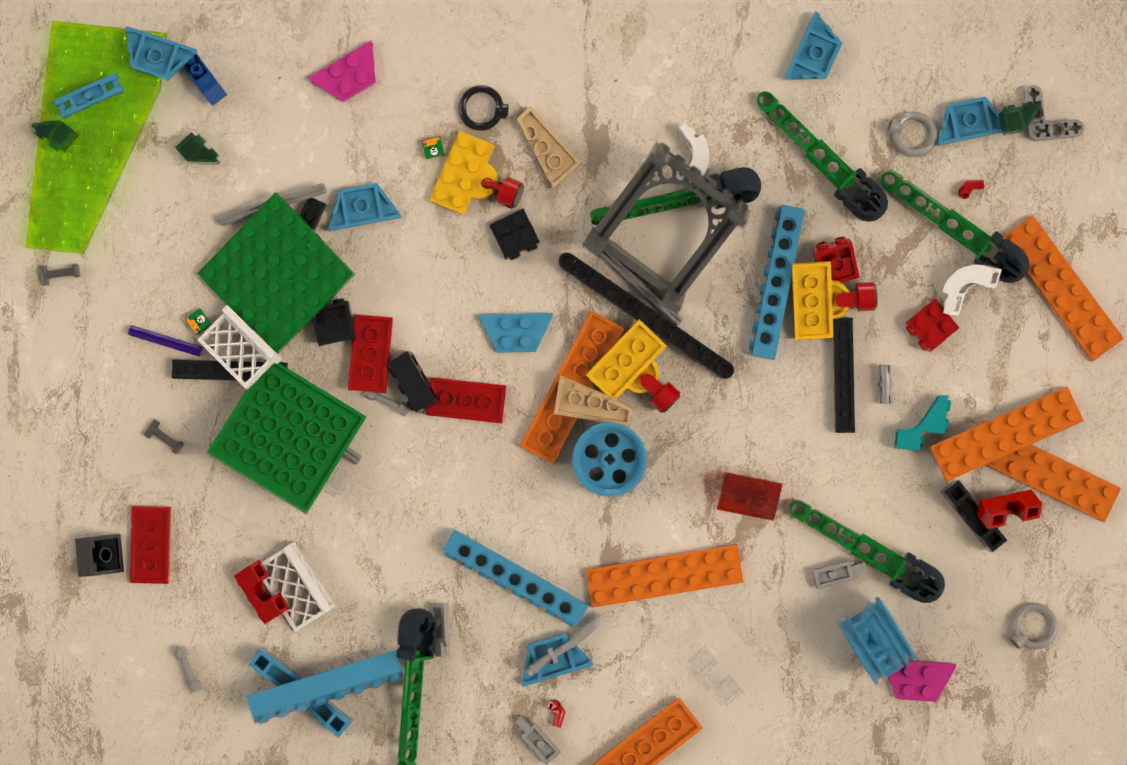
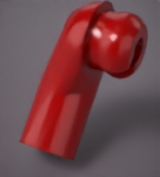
[958,180,984,199]
[548,699,566,728]

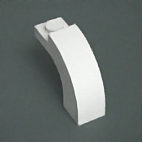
[676,123,709,190]
[942,265,1002,315]

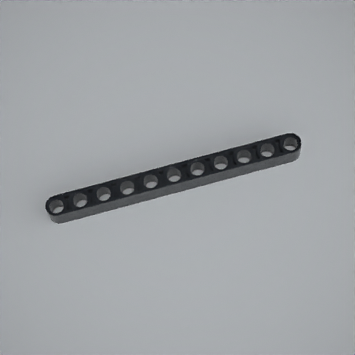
[559,253,734,379]

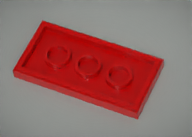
[348,314,393,394]
[426,377,507,424]
[130,506,171,584]

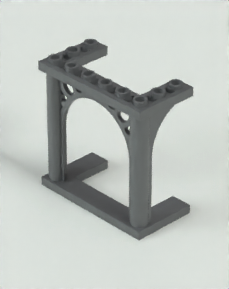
[582,142,750,314]

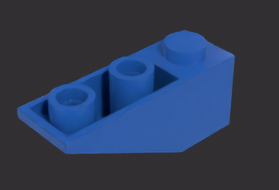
[183,53,228,106]

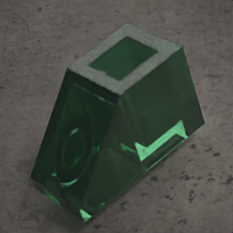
[998,101,1041,136]
[31,120,79,152]
[175,132,221,165]

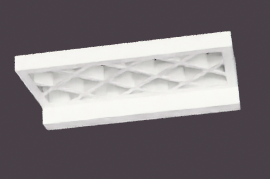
[197,305,282,390]
[262,542,335,632]

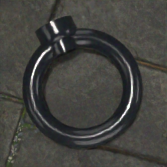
[458,85,509,131]

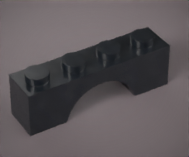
[940,479,1007,552]

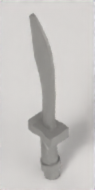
[526,614,601,677]

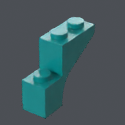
[894,395,951,451]

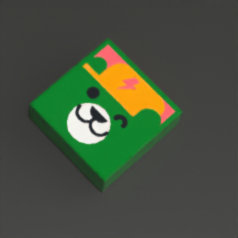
[422,136,445,160]
[184,308,212,335]

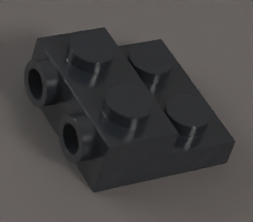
[489,208,540,261]
[312,298,357,347]

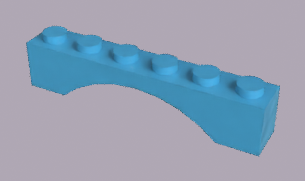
[248,647,353,738]

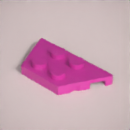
[308,41,376,103]
[887,661,956,702]

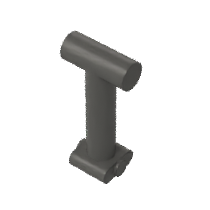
[39,264,80,286]
[143,419,184,454]

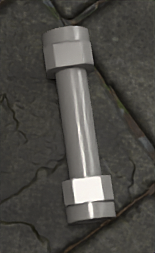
[364,392,410,416]
[174,646,202,693]

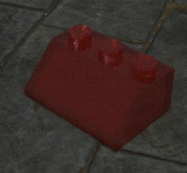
[717,472,782,521]

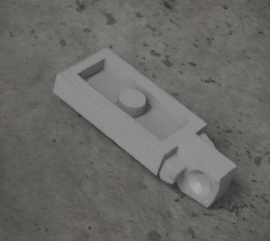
[811,560,867,589]
[429,603,450,657]
[515,716,561,765]

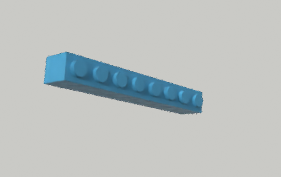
[246,650,404,724]

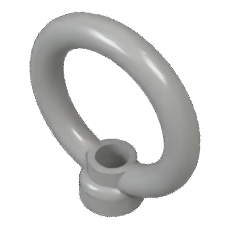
[887,112,937,157]
[1010,603,1058,650]

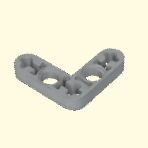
[1023,85,1084,141]

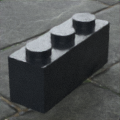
[388,351,440,413]

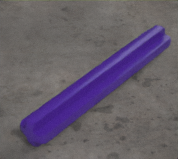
[128,326,203,356]

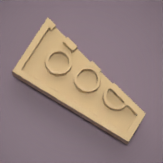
[517,106,582,189]
[554,375,634,427]

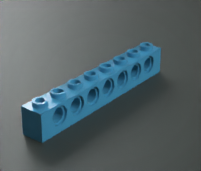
[748,205,805,360]
[443,530,589,627]

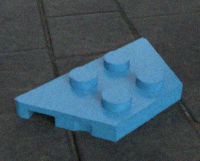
[784,11,843,80]
[125,26,198,81]
[937,97,1011,146]
[328,183,402,232]
[479,313,553,353]
[522,633,593,687]

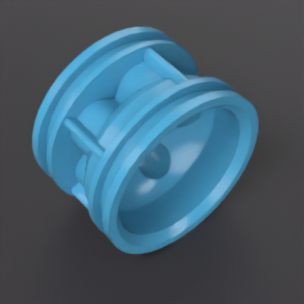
[573,422,647,497]
[836,596,918,685]

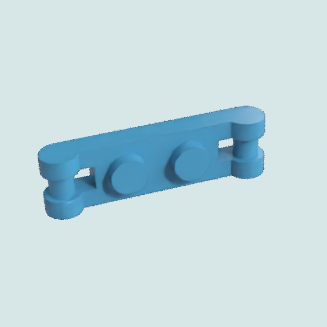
[54,73,125,119]

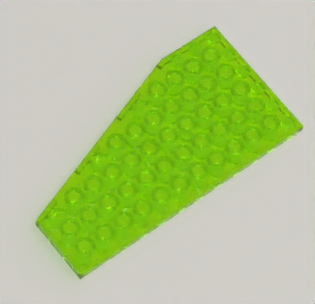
[25,20,167,254]

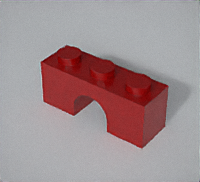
[977,489,1043,529]
[234,560,290,625]

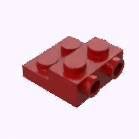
[812,236,860,283]
[905,298,959,352]

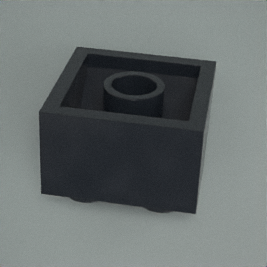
[75,534,124,577]

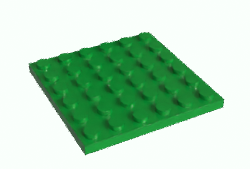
[197,192,356,354]
[206,360,366,515]

